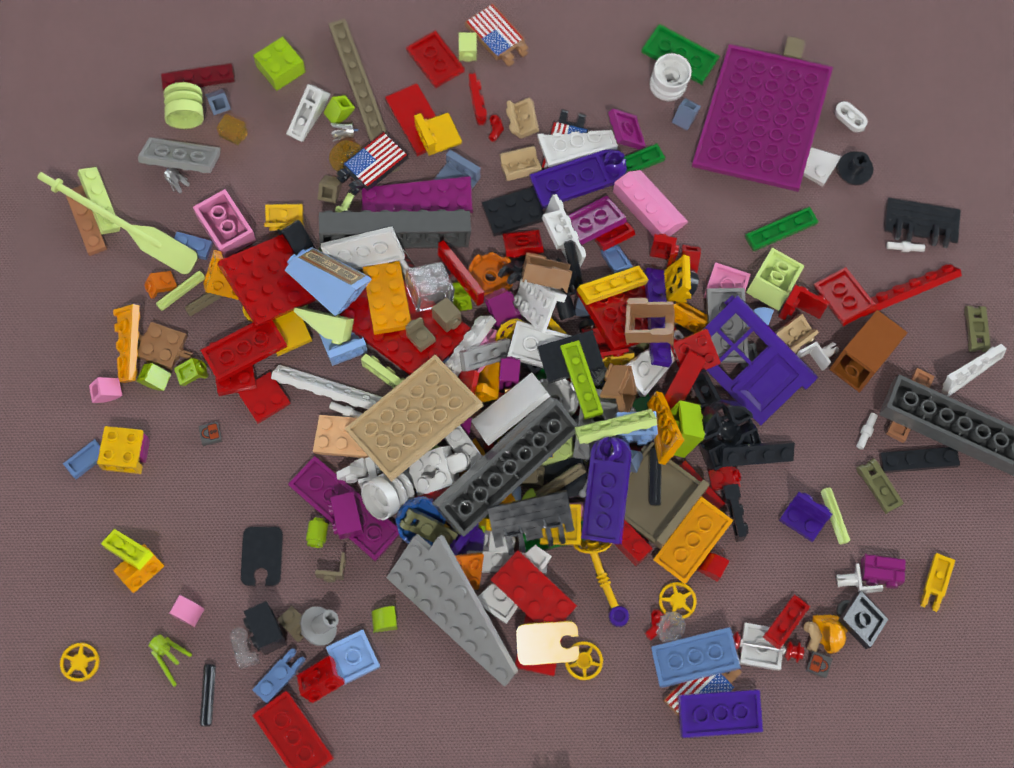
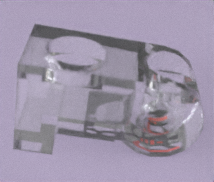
[230,627,260,669]

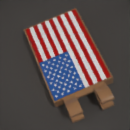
[465,3,528,67]
[663,669,742,717]

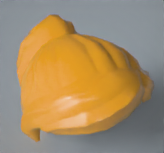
[812,615,848,654]

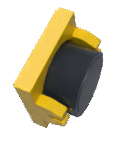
[664,255,699,302]

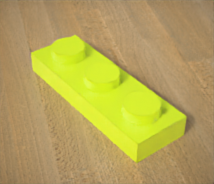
[101,529,153,570]

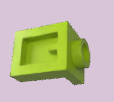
[449,282,472,311]
[174,358,209,386]

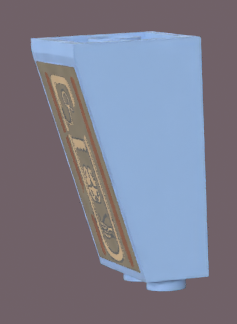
[285,247,372,316]

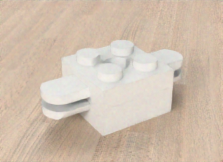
[403,446,471,496]

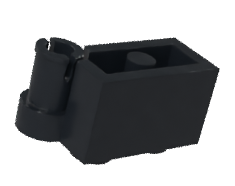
[692,369,722,414]

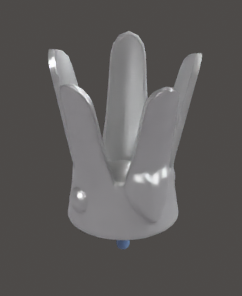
[331,123,358,142]
[164,167,190,193]

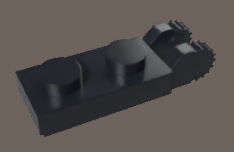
[498,255,526,285]

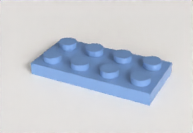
[651,627,741,688]

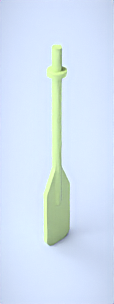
[37,172,198,274]

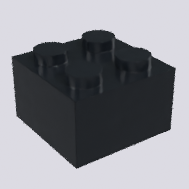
[242,601,287,655]

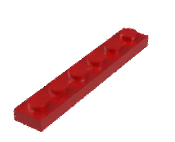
[863,264,962,317]

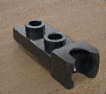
[720,484,749,542]

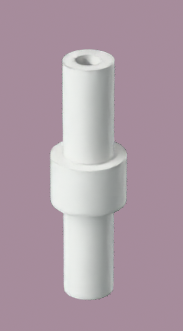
[886,241,925,253]
[329,401,363,418]
[856,413,878,450]

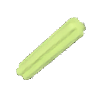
[156,271,205,311]
[821,488,850,544]

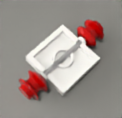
[733,623,804,671]

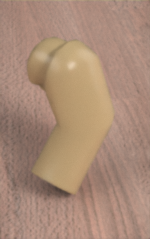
[804,621,822,652]

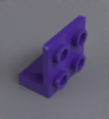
[779,492,833,542]

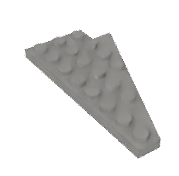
[386,535,518,687]

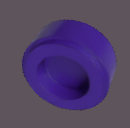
[609,606,629,627]

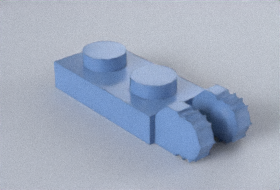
[252,648,306,704]

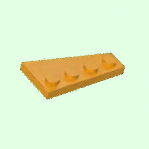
[113,304,140,383]
[647,391,684,465]

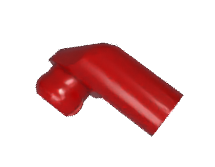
[488,115,504,142]
[645,610,665,640]

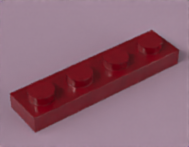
[161,63,235,91]

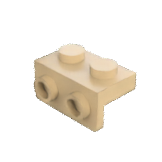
[506,98,539,139]
[500,146,542,181]
[775,314,819,354]

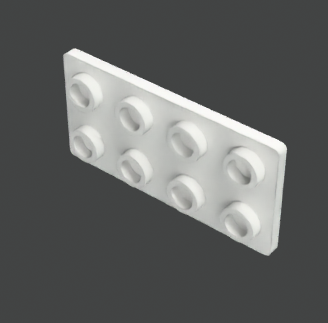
[542,194,586,267]
[513,278,567,333]

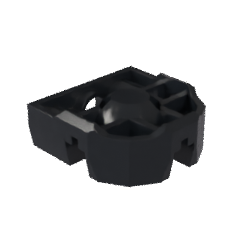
[698,400,761,471]

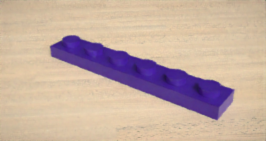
[644,268,672,367]

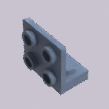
[434,150,480,189]

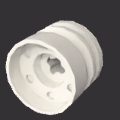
[649,53,692,101]
[361,473,414,520]

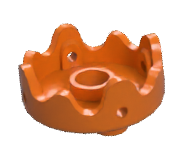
[468,252,513,296]

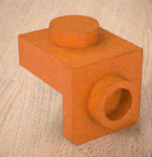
[145,271,177,299]

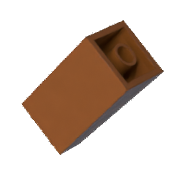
[829,310,908,393]

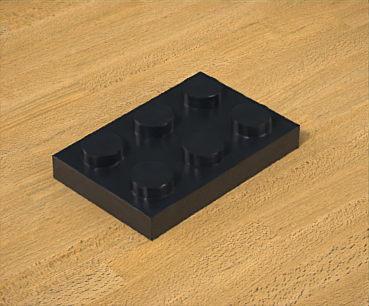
[482,187,544,237]

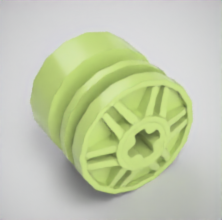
[164,82,204,129]

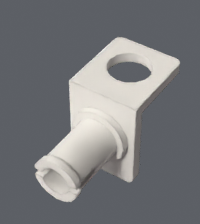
[797,342,839,371]
[836,564,883,593]

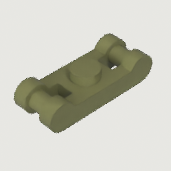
[964,306,991,352]

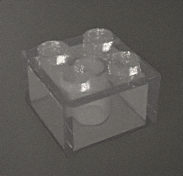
[405,262,455,312]

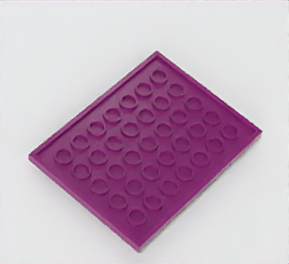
[692,44,833,192]

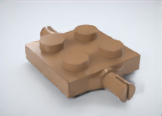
[137,322,193,370]

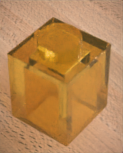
[217,114,247,145]

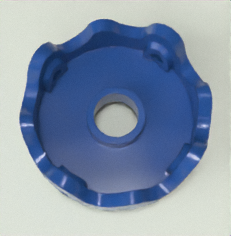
[396,497,446,546]

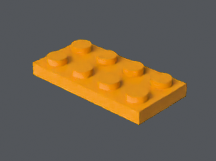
[363,261,411,335]
[653,497,733,584]

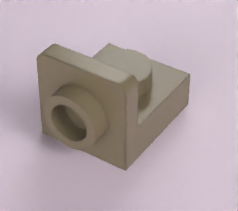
[405,317,436,352]

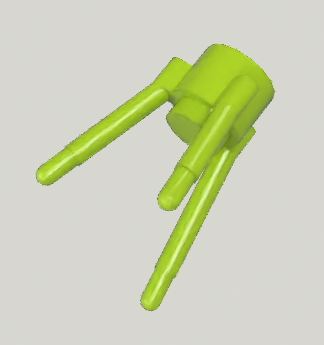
[149,634,192,686]

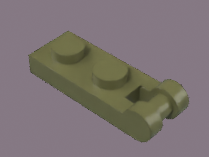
[856,458,904,514]
[399,507,458,546]

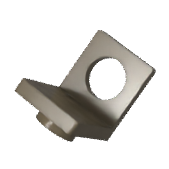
[315,552,346,582]

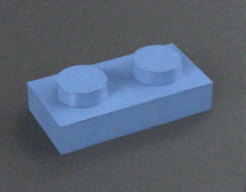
[174,232,213,260]

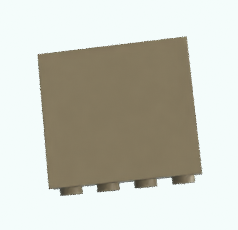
[624,442,710,550]

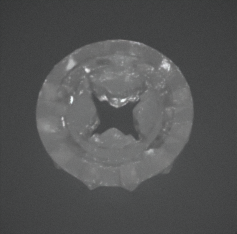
[656,611,685,643]

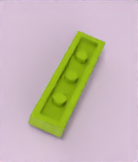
[560,340,603,420]

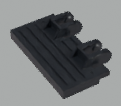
[884,197,961,248]
[487,490,575,556]

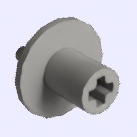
[300,607,339,646]

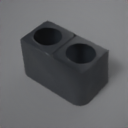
[277,220,316,255]

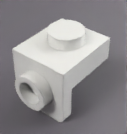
[358,457,381,488]
[336,458,368,483]

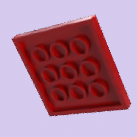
[217,234,317,327]
[576,285,676,351]

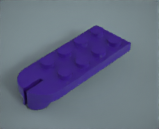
[529,149,627,209]
[581,437,632,544]

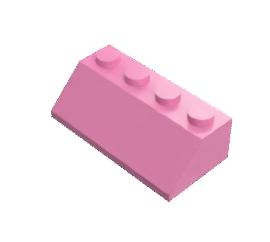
[613,170,688,237]

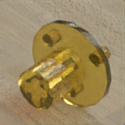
[329,140,362,172]

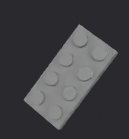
[138,137,221,173]
[706,288,749,363]

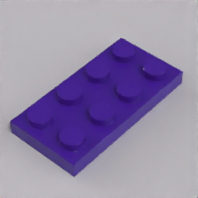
[678,689,763,738]

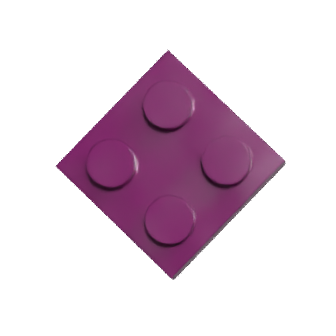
[608,109,646,150]

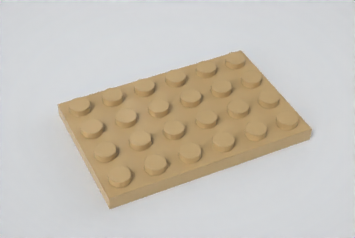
[345,355,484,482]

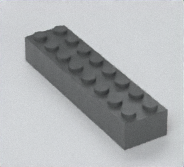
[319,209,471,249]
[879,374,1014,476]
[432,397,579,537]

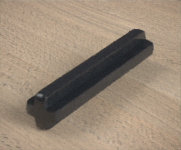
[564,240,584,290]
[649,448,662,506]
[200,664,216,727]

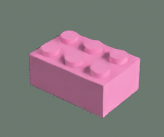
[193,189,256,259]

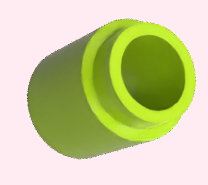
[306,518,329,548]

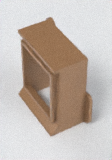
[522,252,572,293]
[625,298,675,346]
[600,363,638,412]

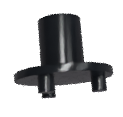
[837,151,874,186]
[556,285,577,320]

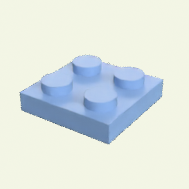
[326,629,380,685]

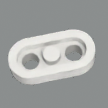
[835,102,867,132]

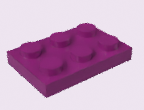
[568,196,627,245]

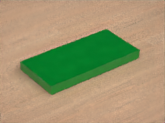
[641,24,720,85]

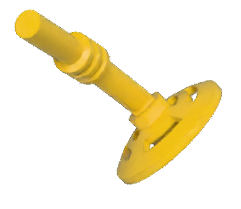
[573,532,619,609]

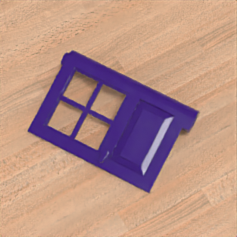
[702,295,818,426]

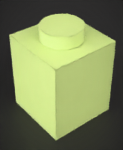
[459,33,477,62]

